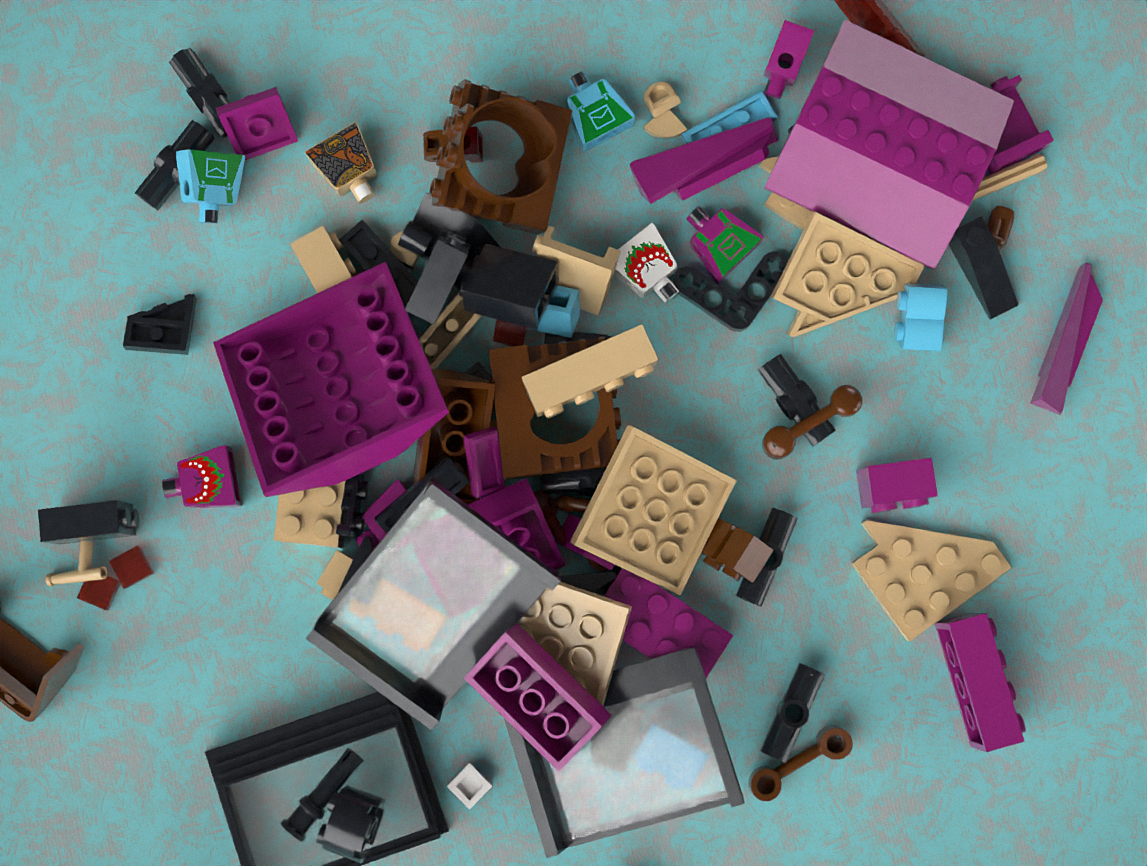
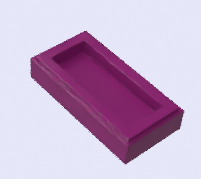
[464,427,505,498]

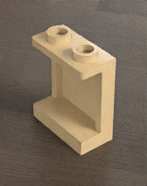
[532,226,621,315]

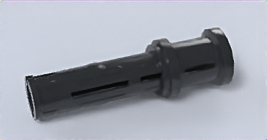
[280,747,364,842]

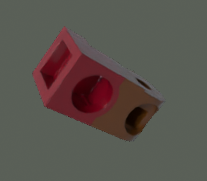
[423,126,483,163]

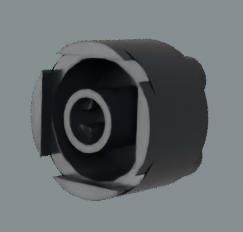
[316,785,386,863]

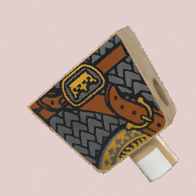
[304,122,377,204]

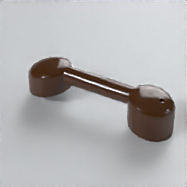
[762,385,862,460]
[748,725,853,801]

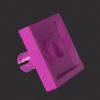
[216,87,298,160]

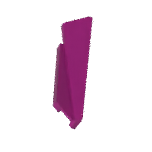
[629,117,779,204]
[1030,262,1103,415]

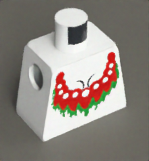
[614,223,679,303]

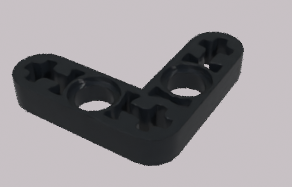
[673,251,788,332]

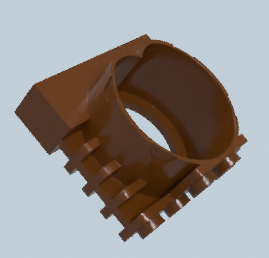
[429,79,572,235]
[489,337,621,480]

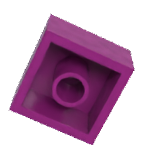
[856,458,938,513]

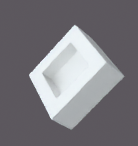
[447,762,493,810]

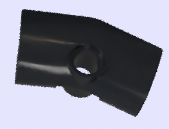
[398,193,501,291]

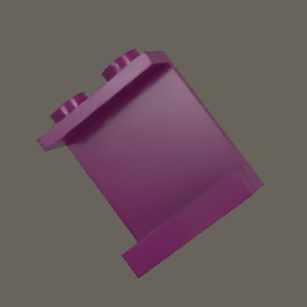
[987,75,1054,174]

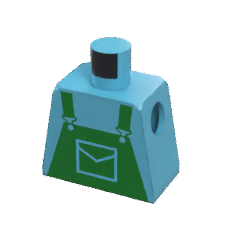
[566,72,635,153]
[176,149,245,224]

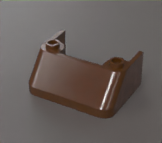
[0,607,84,722]

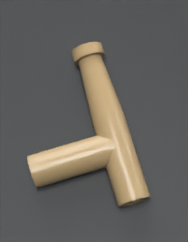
[45,541,107,586]

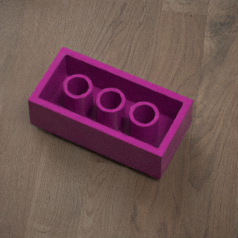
[603,568,734,678]
[935,613,1026,752]
[464,623,612,771]

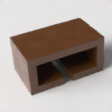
[701,518,773,583]

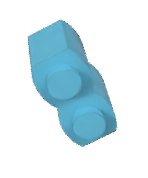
[894,283,947,351]

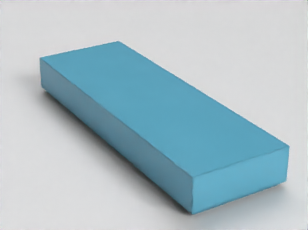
[681,90,778,144]

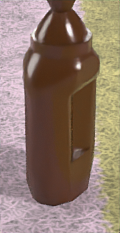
[987,206,1014,251]
[547,495,591,513]

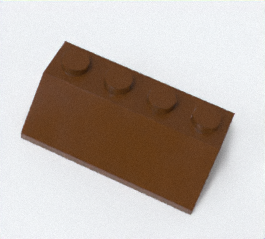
[412,369,495,505]

